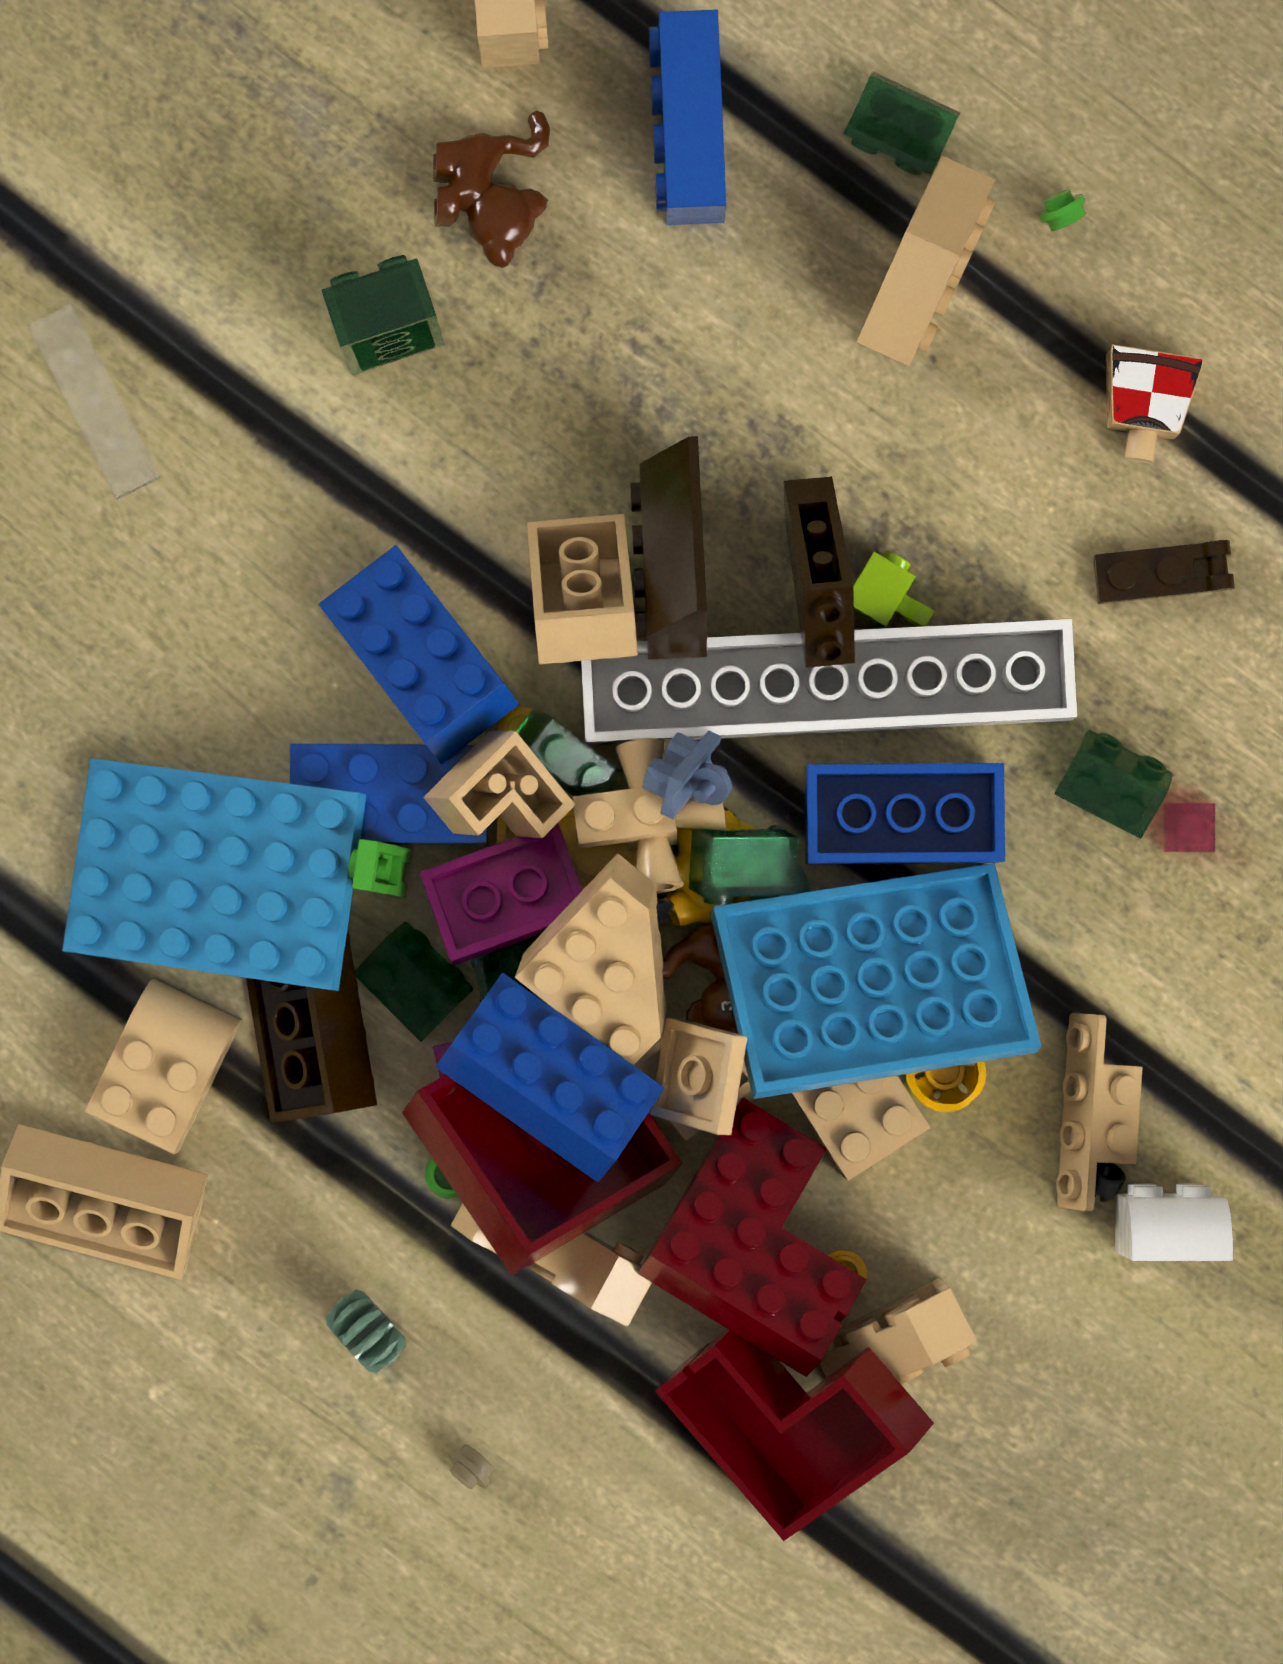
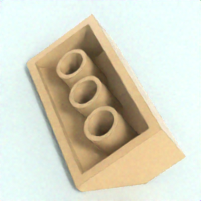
[0,1124,208,1280]

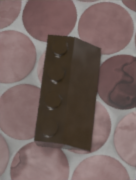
[630,436,707,660]
[246,929,377,1123]

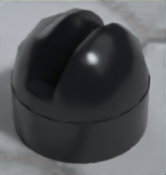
[1095,1162,1126,1202]

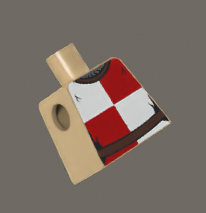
[1106,344,1204,463]

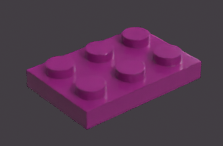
[419,823,582,966]

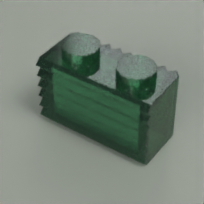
[516,709,623,796]
[689,828,799,905]

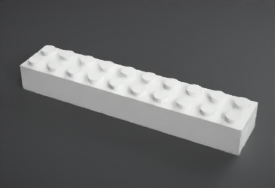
[581,619,1077,745]

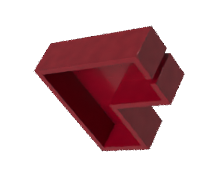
[402,1075,683,1275]
[637,1098,867,1377]
[655,1329,934,1541]

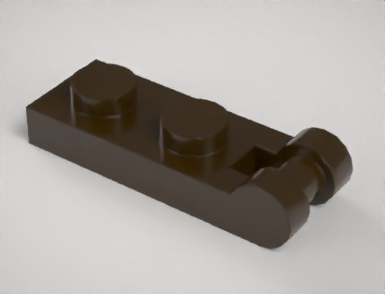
[1093,540,1235,604]

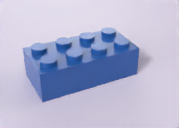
[649,9,726,225]
[318,545,519,764]
[290,744,488,845]
[805,763,1005,864]
[436,972,665,1182]

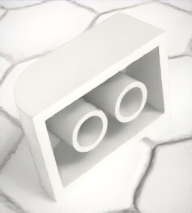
[1115,1184,1233,1261]

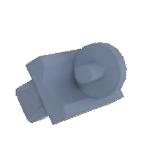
[642,730,732,819]

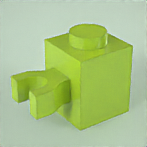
[853,550,935,629]

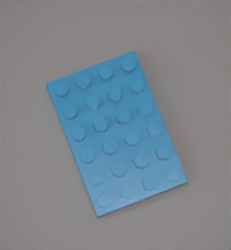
[62,758,367,991]
[710,863,1042,1099]

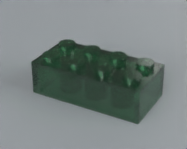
[321,255,445,375]

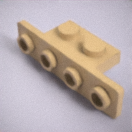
[1056,1013,1143,1211]

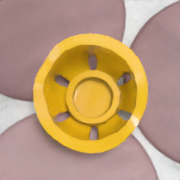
[906,1061,986,1112]

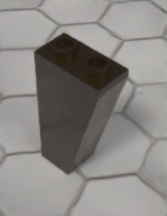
[784,476,855,668]

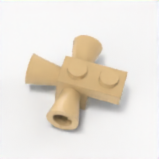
[572,738,726,893]

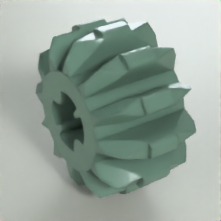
[326,1290,406,1373]

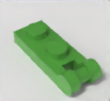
[348,839,413,898]

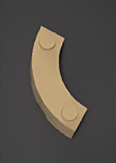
[450,1203,652,1326]

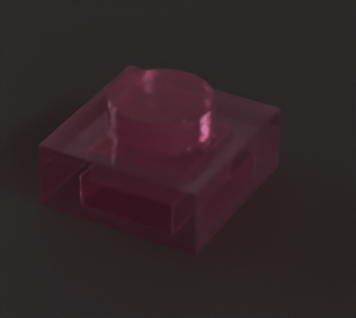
[1164,803,1215,853]

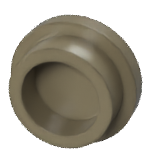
[449,1444,495,1490]

